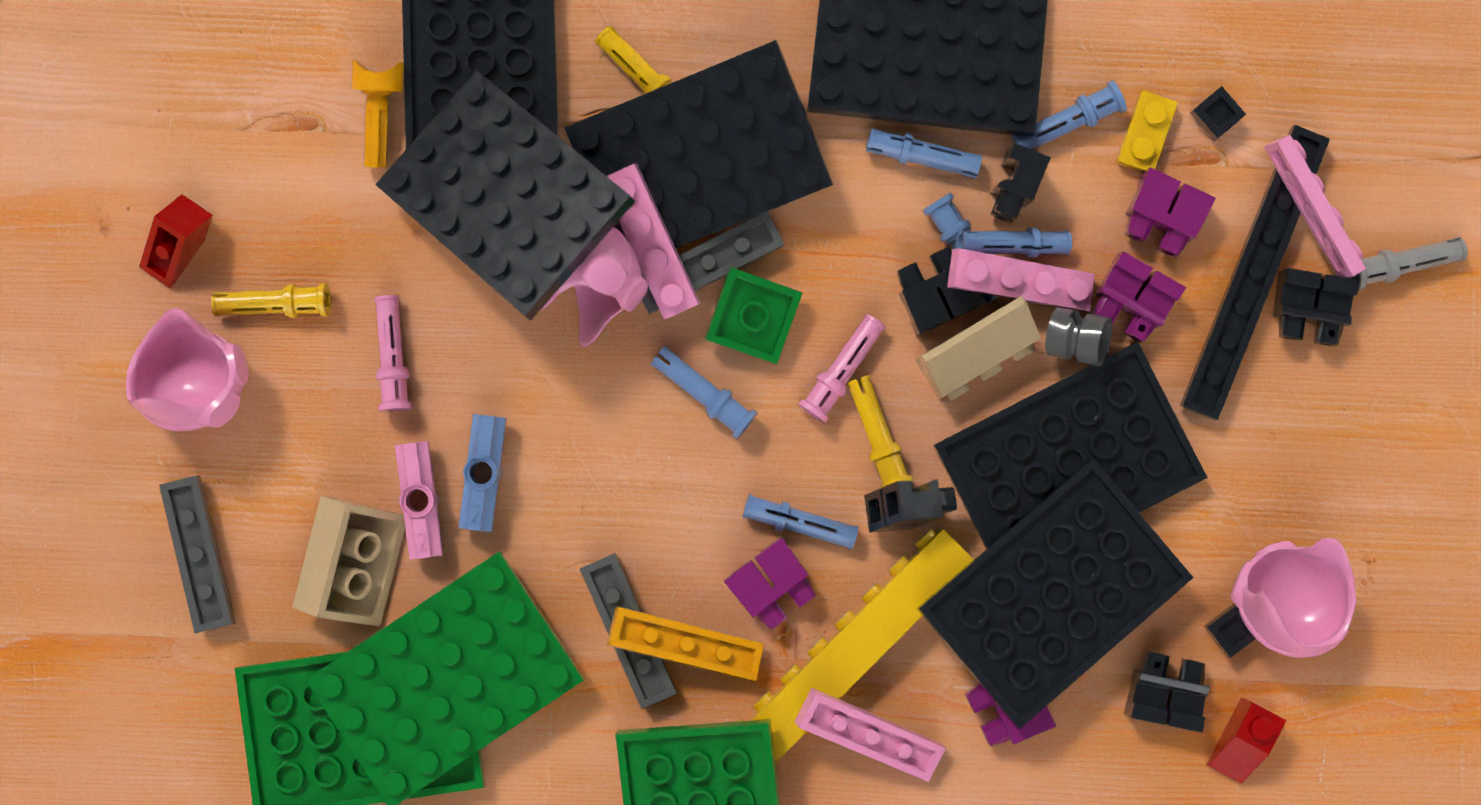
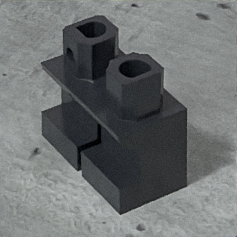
[990,143,1051,223]
[897,247,986,336]
[1273,268,1360,346]
[864,479,957,533]
[1124,651,1210,733]

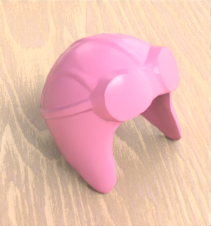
[540,227,648,347]
[126,308,249,431]
[1230,538,1356,658]

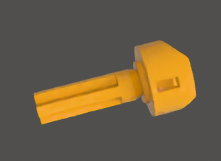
[351,60,404,168]

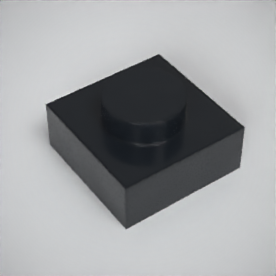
[1190,86,1246,141]
[1204,603,1256,658]

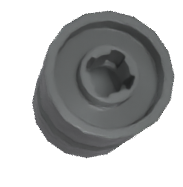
[1045,307,1112,366]

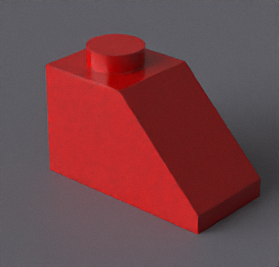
[139,194,213,288]
[1206,697,1287,783]

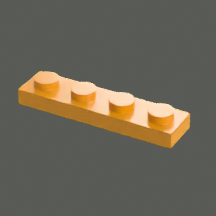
[607,607,764,682]

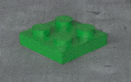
[704,267,803,364]

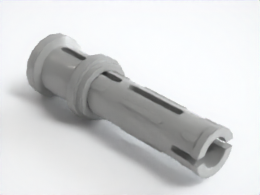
[1348,237,1468,290]

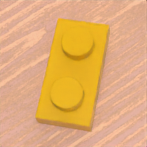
[1115,90,1178,173]

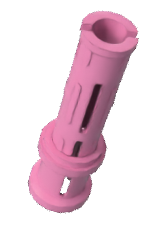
[375,295,412,412]
[797,314,886,423]

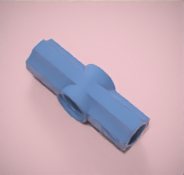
[459,414,507,532]

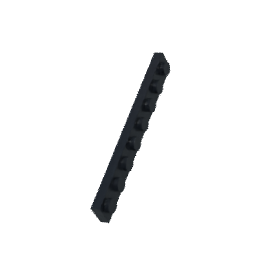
[1180,125,1330,421]

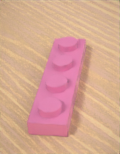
[1264,135,1366,277]
[607,163,700,320]
[947,248,1095,312]
[794,688,946,782]

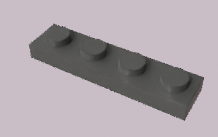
[642,211,784,315]
[159,475,236,633]
[580,553,677,709]

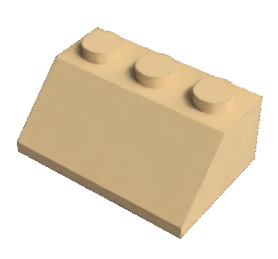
[915,296,1041,401]
[292,496,405,627]

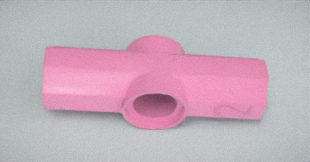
[395,441,444,560]

